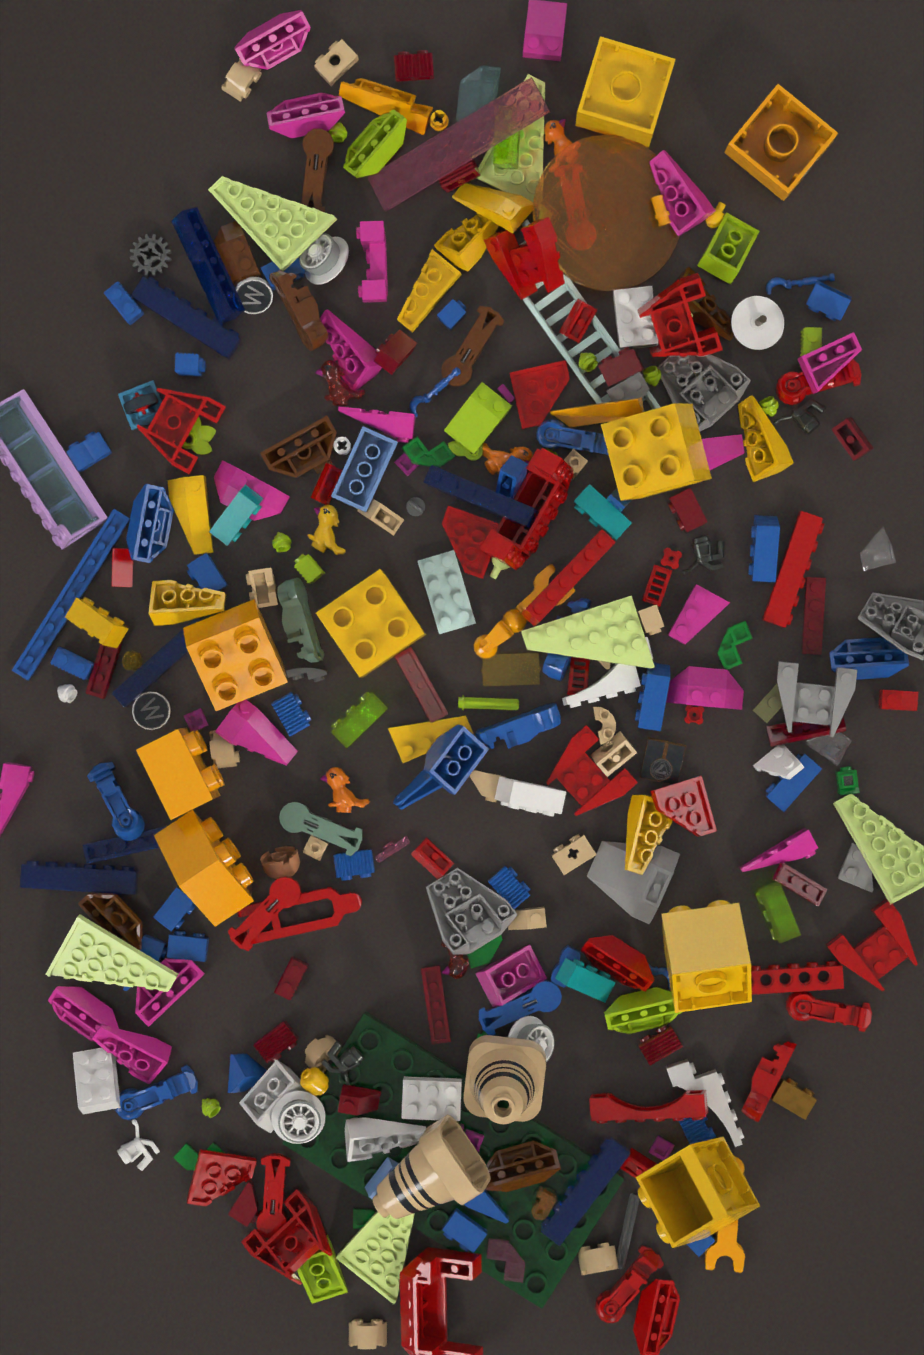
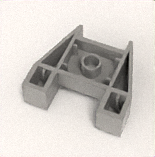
[776,661,857,737]

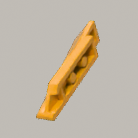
[339,78,433,135]
[550,397,644,428]

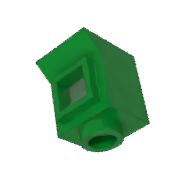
[835,766,860,795]

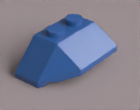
[126,484,174,563]
[829,637,909,680]

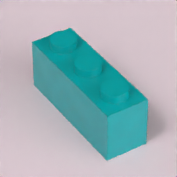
[209,484,264,546]
[574,484,632,541]
[555,958,616,1003]

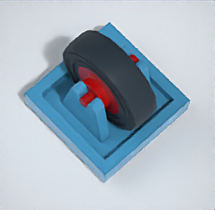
[118,380,162,430]

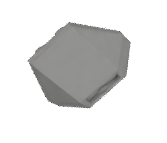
[657,354,750,431]
[858,592,924,660]
[587,841,680,924]
[426,868,517,955]

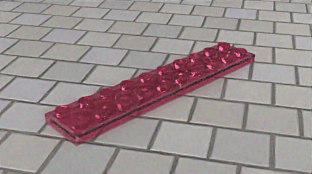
[367,77,550,211]

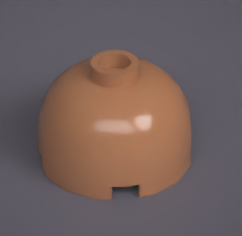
[260,846,300,880]

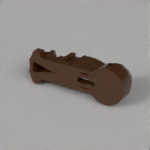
[301,129,334,212]
[269,270,328,351]
[441,306,505,386]

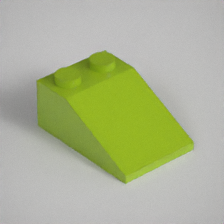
[697,212,760,285]
[444,382,512,455]
[297,1235,348,1304]

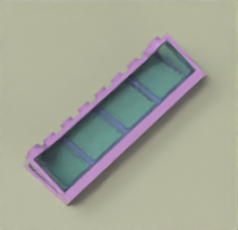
[0,389,108,550]

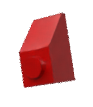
[878,690,918,711]

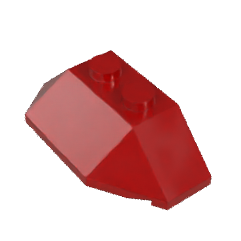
[580,935,654,992]
[633,1279,680,1355]

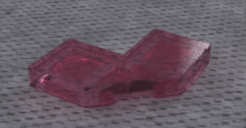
[487,1238,525,1283]

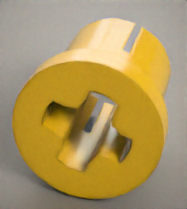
[430,110,449,131]

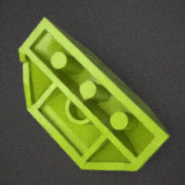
[343,109,407,178]
[604,987,682,1034]

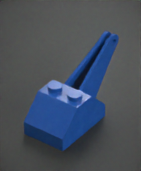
[393,725,489,810]

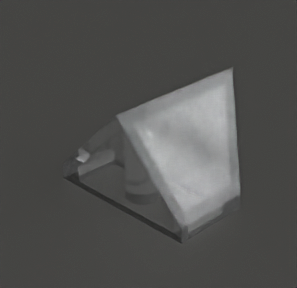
[859,527,896,571]
[803,732,852,765]

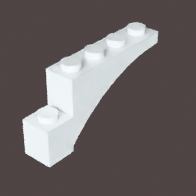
[562,637,653,708]
[666,1059,744,1147]

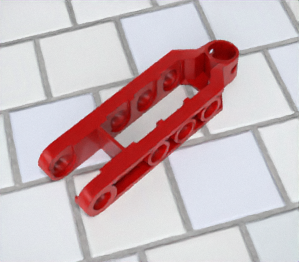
[237,887,362,944]

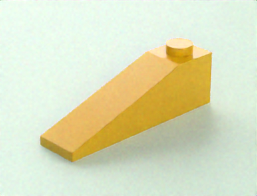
[452,183,536,233]
[434,213,499,271]
[738,395,794,482]
[167,475,214,555]
[149,580,226,626]
[625,795,672,875]

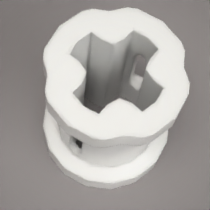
[333,437,351,455]

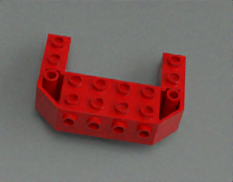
[480,448,574,570]
[400,1247,483,1355]

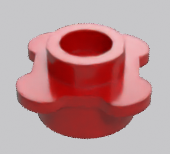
[660,548,682,569]
[684,705,704,725]

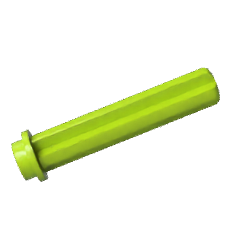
[458,695,519,710]

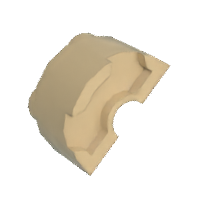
[222,59,262,102]
[246,567,278,608]
[593,707,616,745]
[209,730,240,768]
[304,1035,342,1073]
[578,1243,619,1275]
[349,1319,387,1349]

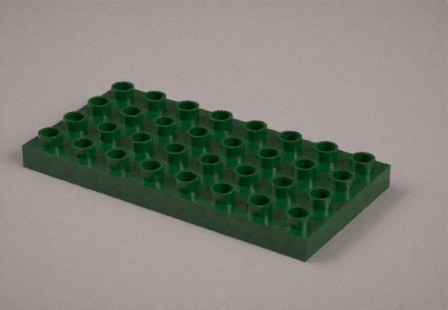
[282,1011,624,1309]

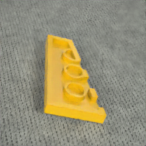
[397,249,462,333]
[388,716,473,763]

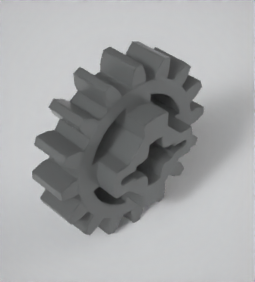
[129,234,172,276]

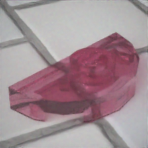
[375,836,410,863]

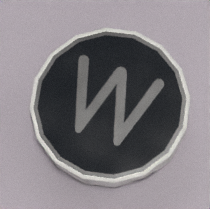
[234,277,273,314]
[132,692,171,730]

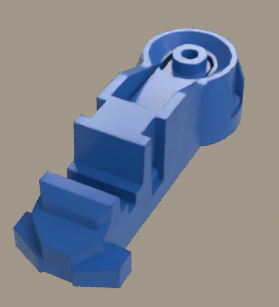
[536,419,610,460]
[542,598,591,682]
[475,703,561,749]
[87,762,145,841]
[479,980,562,1036]
[115,1065,198,1120]

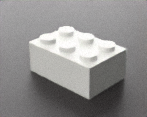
[613,286,658,350]
[495,777,566,816]
[73,1048,121,1114]
[239,1060,307,1133]
[402,1076,462,1121]

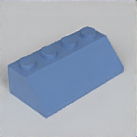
[331,426,398,512]

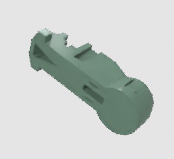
[277,577,325,663]
[279,802,363,856]

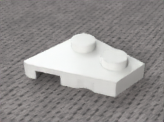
[753,744,804,780]

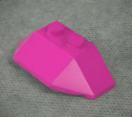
[234,10,311,70]
[267,93,345,138]
[214,460,290,521]
[666,666,744,710]
[135,958,205,1027]
[48,986,119,1042]

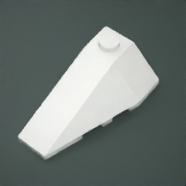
[345,1118,426,1162]

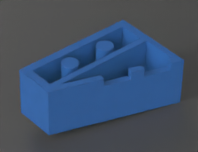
[748,515,780,582]
[635,663,670,731]

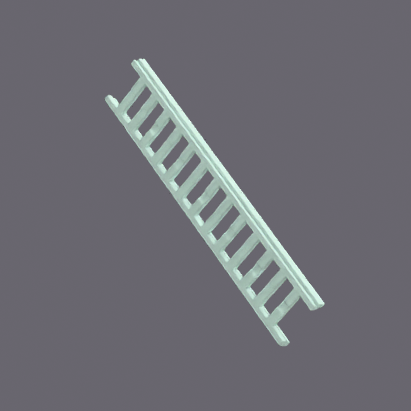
[487,220,660,410]

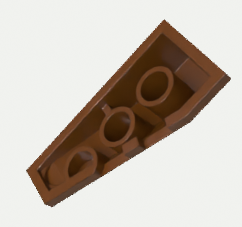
[675,266,734,341]

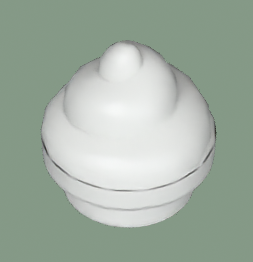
[57,684,77,703]

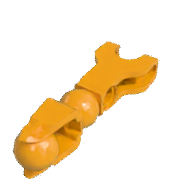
[474,564,575,659]
[705,1155,745,1273]

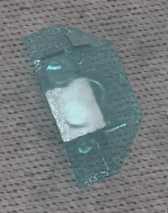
[456,65,501,144]

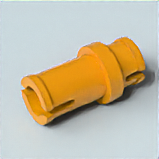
[651,195,671,226]

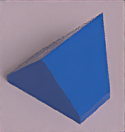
[228,1053,267,1093]

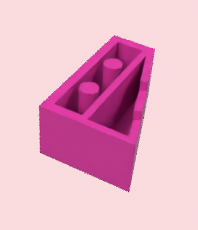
[797,332,862,394]
[668,584,730,644]

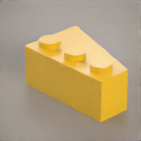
[65,597,129,648]

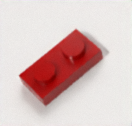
[310,463,343,505]

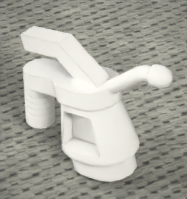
[117,1119,160,1171]

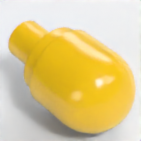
[705,202,726,228]

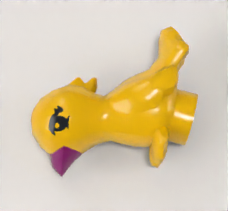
[307,505,346,555]

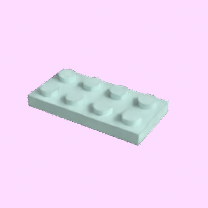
[418,550,476,634]

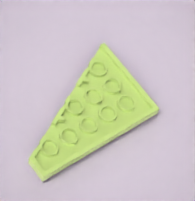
[477,74,545,212]
[208,176,337,272]
[521,596,655,669]
[833,794,924,905]
[45,914,178,992]
[336,1211,415,1304]

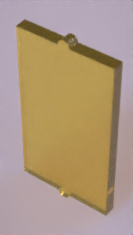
[481,653,541,686]

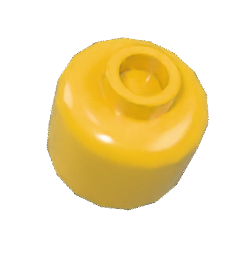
[300,1067,329,1096]

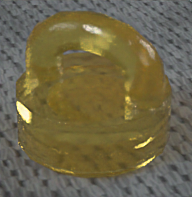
[122,651,142,670]

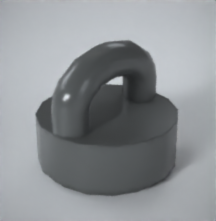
[406,497,425,517]

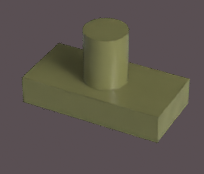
[752,683,782,723]

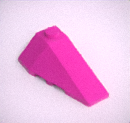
[649,150,715,236]
[320,309,382,392]
[338,407,416,443]
[702,434,744,470]
[215,699,298,766]
[0,762,34,836]
[739,828,818,872]
[92,1025,172,1085]

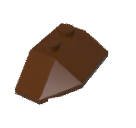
[210,221,263,291]
[260,416,337,478]
[78,893,142,950]
[485,1141,561,1192]

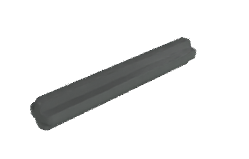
[616,1193,640,1269]

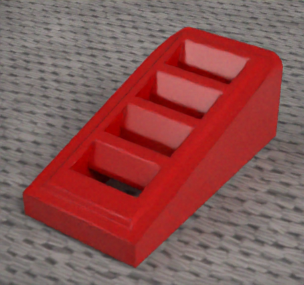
[641,564,672,607]
[567,657,590,695]

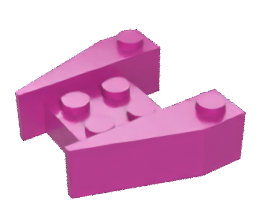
[356,221,388,302]

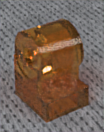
[532,1186,557,1220]

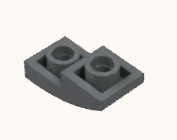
[286,668,328,682]

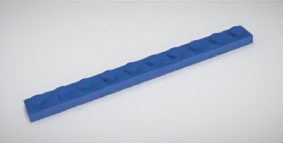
[12,509,130,681]

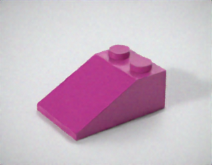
[523,0,567,61]
[475,945,547,1007]

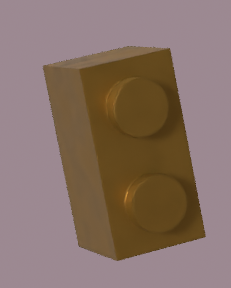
[771,1078,817,1120]

